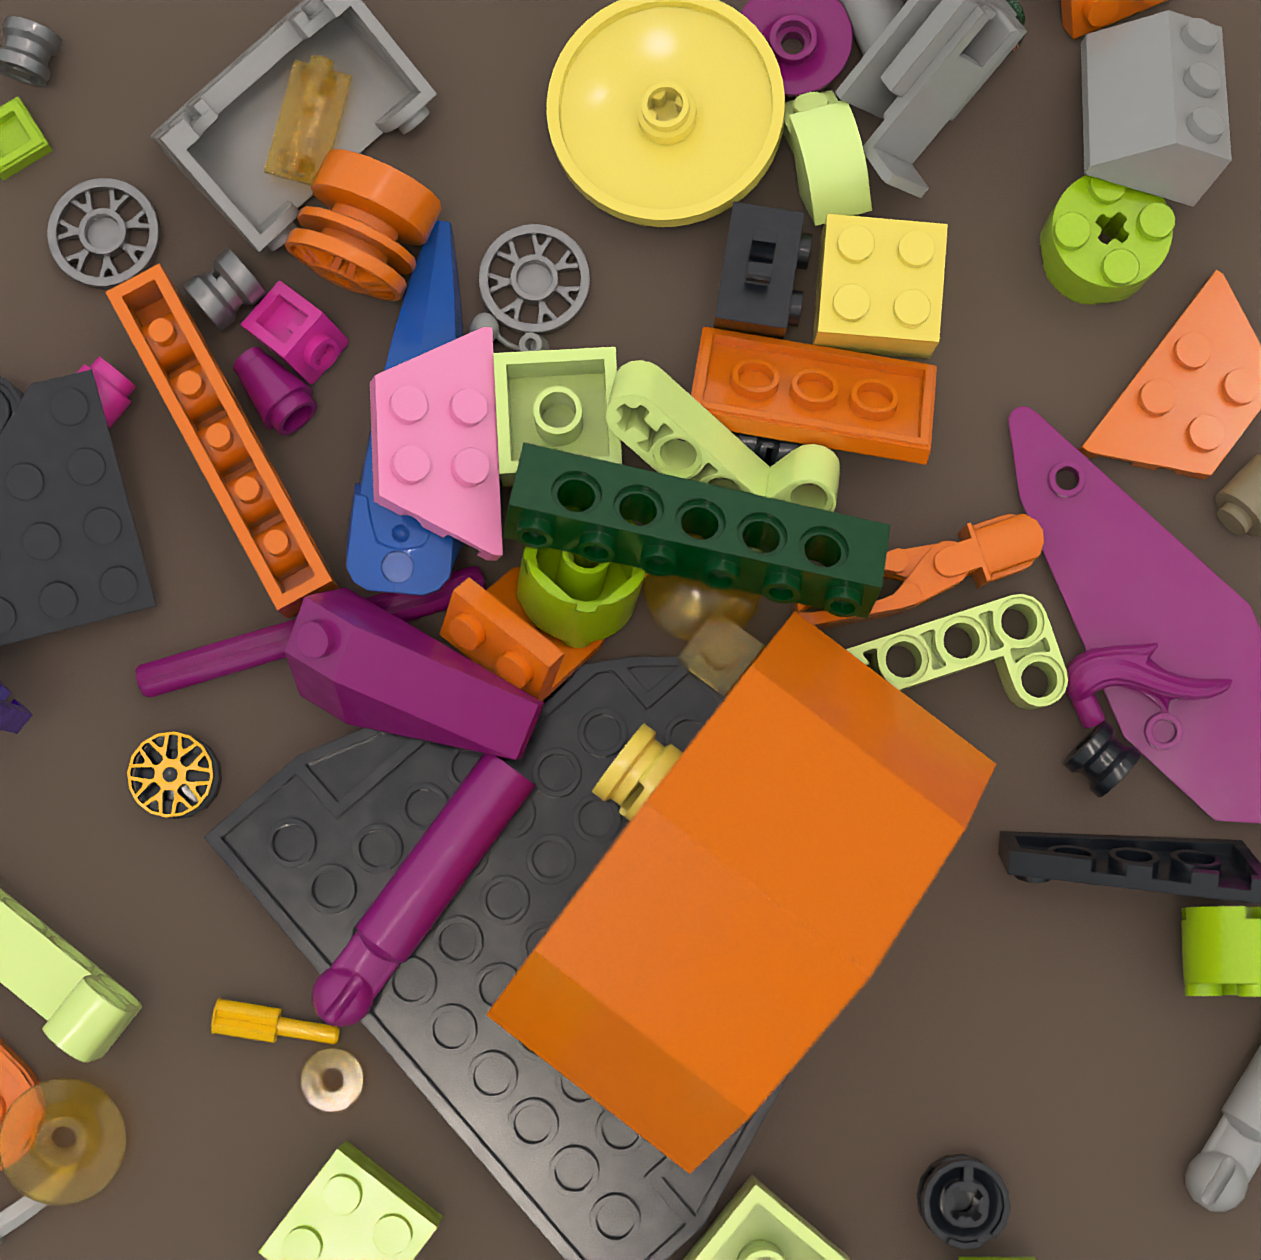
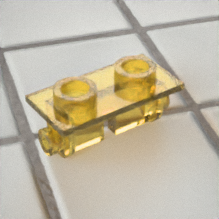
[264,55,352,186]

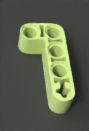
[605,360,840,553]
[846,594,1068,710]
[0,888,142,1063]

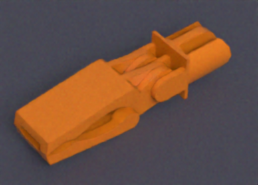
[792,514,1044,630]

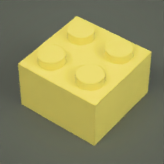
[812,214,948,359]

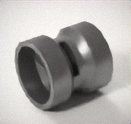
[182,248,267,332]

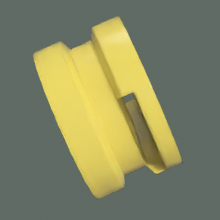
[592,723,683,821]

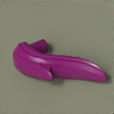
[1065,643,1232,728]

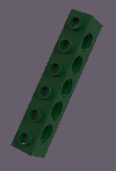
[503,442,890,619]

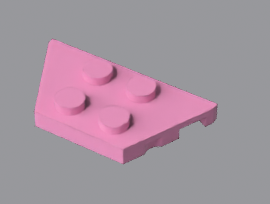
[370,327,503,561]

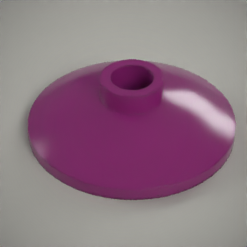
[741,0,852,97]

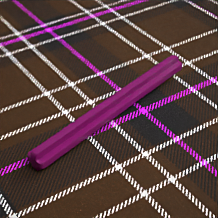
[135,566,487,698]

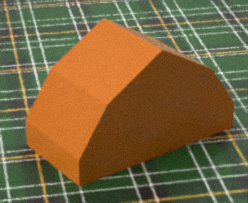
[486,611,997,1174]

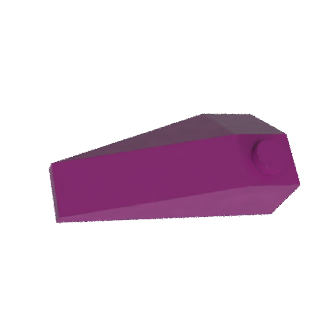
[284,587,544,760]

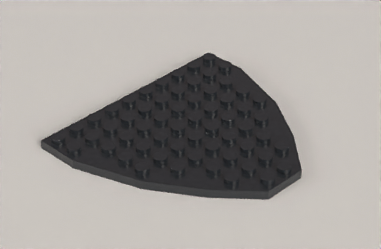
[204,657,793,1260]

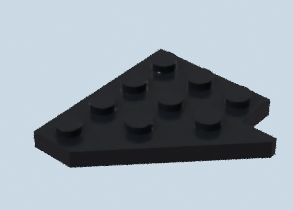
[0,369,157,646]

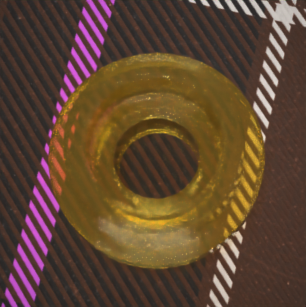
[301,1048,364,1112]

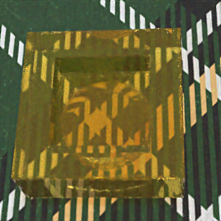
[678,609,765,697]

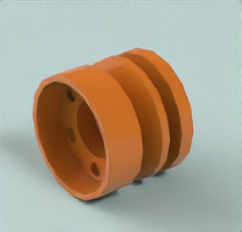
[284,149,442,302]

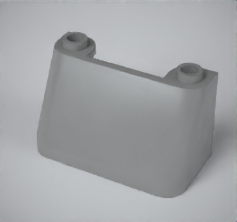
[151,0,437,252]

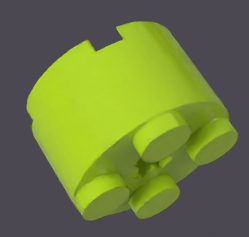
[1040,175,1175,305]
[516,506,646,648]
[1181,906,1261,997]

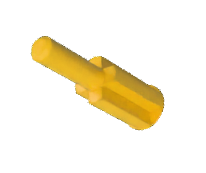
[211,997,340,1044]

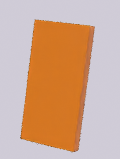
[691,326,937,465]

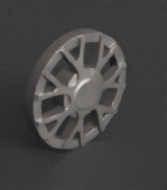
[47,178,161,289]
[479,224,590,335]

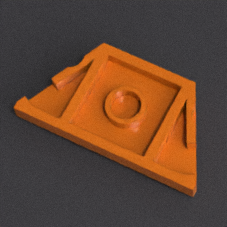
[1079,269,1261,480]

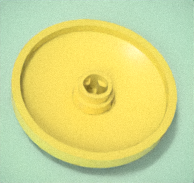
[546,0,785,227]

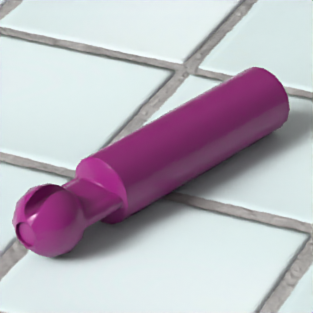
[311,753,536,1027]

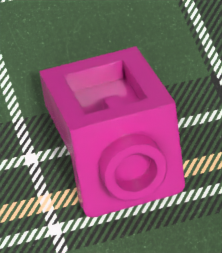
[240,280,349,384]

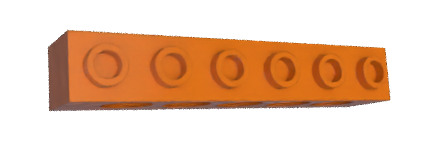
[105,263,340,619]

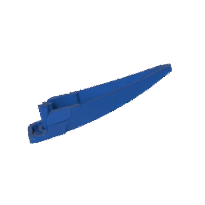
[346,220,463,596]

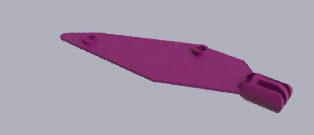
[1008,406,1261,823]

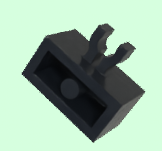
[713,202,812,340]

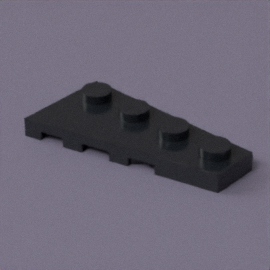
[998,831,1261,904]

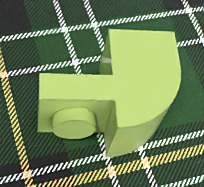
[783,90,872,226]

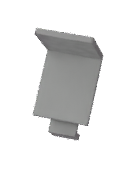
[835,0,1027,198]

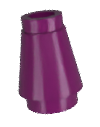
[233,347,317,436]

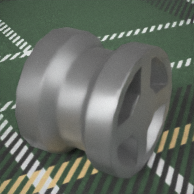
[0,16,62,87]

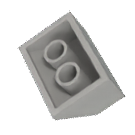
[1081,10,1232,207]

